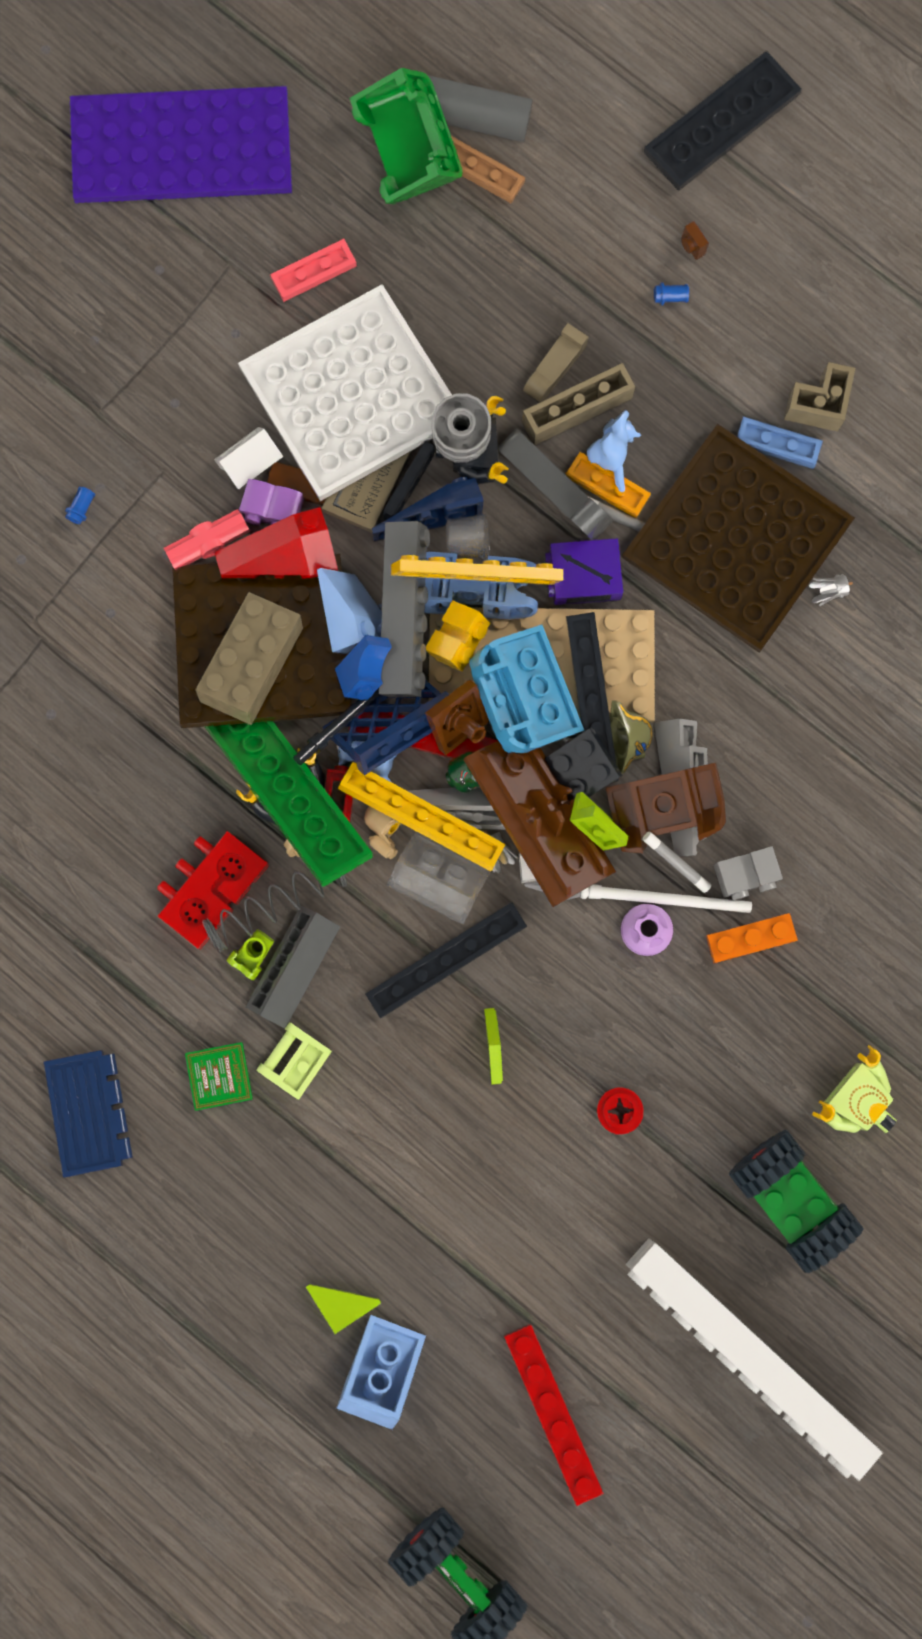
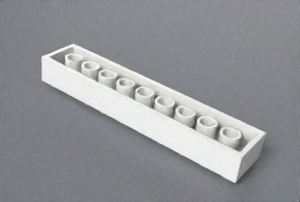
[625,1238,883,1481]

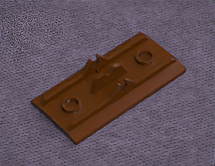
[463,741,616,907]

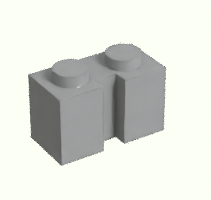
[713,846,783,901]

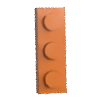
[706,913,798,963]

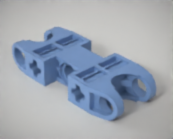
[424,552,538,619]

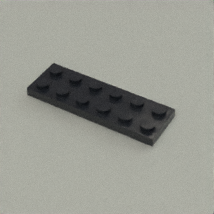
[643,50,802,191]

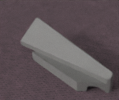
[654,719,708,857]
[408,787,506,830]

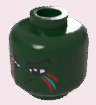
[446,751,480,793]

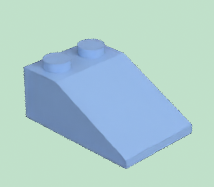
[317,568,382,654]
[337,1315,426,1429]

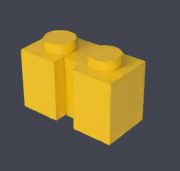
[426,600,490,672]

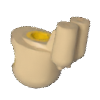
[364,806,402,859]

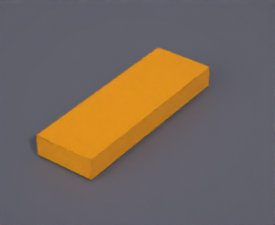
[566,451,651,518]

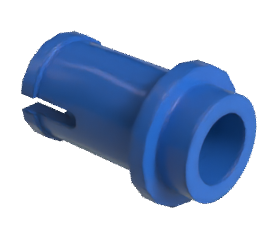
[654,283,689,305]
[65,486,95,525]

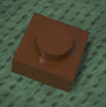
[681,221,709,260]

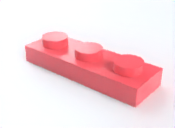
[270,239,357,302]

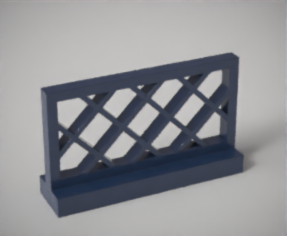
[322,680,449,775]

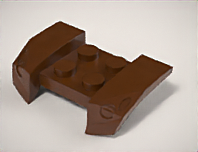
[606,762,726,853]

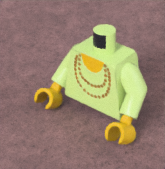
[812,1045,897,1133]

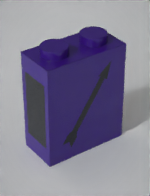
[545,538,623,605]

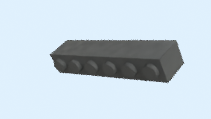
[379,521,430,697]

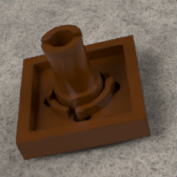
[425,679,489,755]

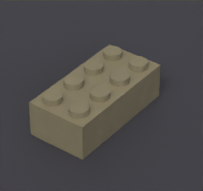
[196,592,303,725]

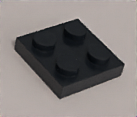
[545,728,623,801]

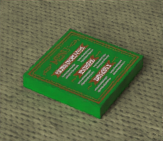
[185,1042,253,1111]

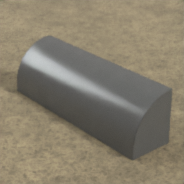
[427,75,533,142]
[246,906,340,1028]

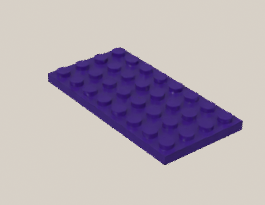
[70,86,292,203]

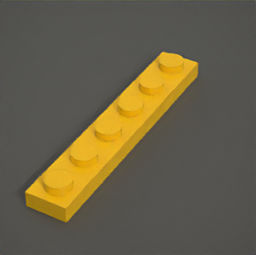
[391,555,563,585]
[338,762,506,871]

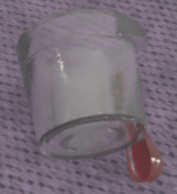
[444,514,490,562]

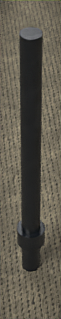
[293,688,381,765]

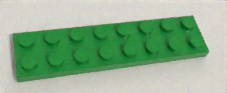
[205,721,373,887]

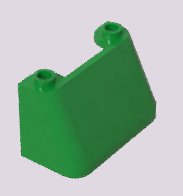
[350,68,463,204]

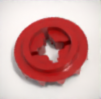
[597,1087,644,1134]

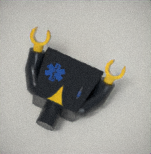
[436,396,509,485]

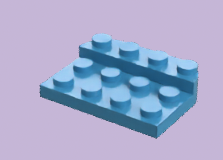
[469,625,584,753]

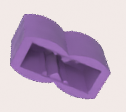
[239,479,304,525]

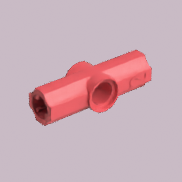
[164,509,250,570]

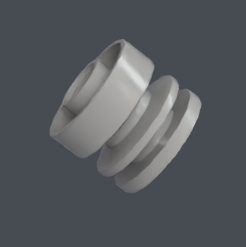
[432,393,491,463]

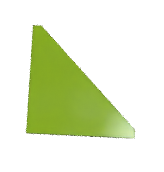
[484,1008,503,1084]
[306,1284,381,1334]

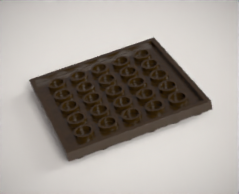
[622,424,855,653]
[172,554,352,728]

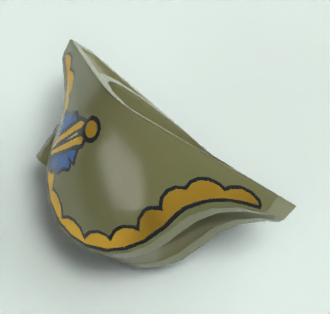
[610,700,653,773]

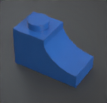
[335,635,392,700]

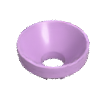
[621,904,673,956]

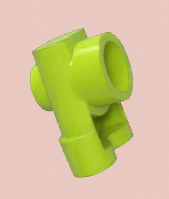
[226,929,274,980]

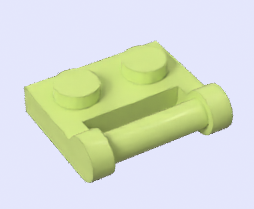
[256,1022,332,1100]

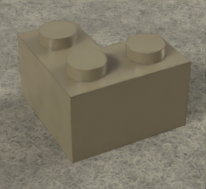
[784,362,855,432]

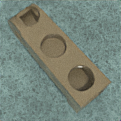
[523,323,588,402]

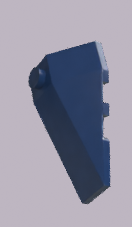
[372,477,484,542]

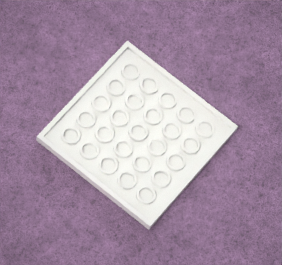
[238,285,452,501]

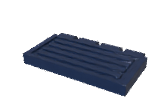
[44,1050,133,1178]

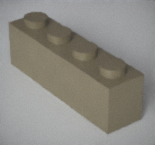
[522,363,635,446]

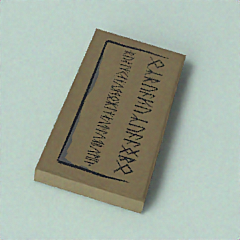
[322,451,412,533]

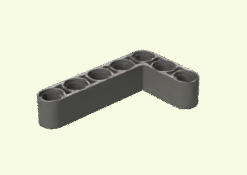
[498,428,613,540]

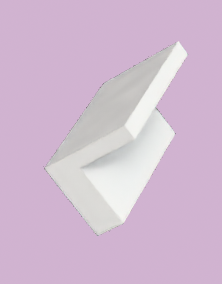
[214,427,283,489]

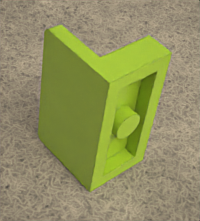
[570,792,628,851]

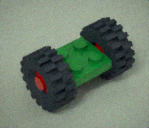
[729,1129,864,1273]
[388,1507,528,1639]

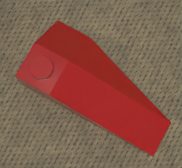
[214,507,338,579]

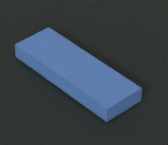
[737,417,823,469]

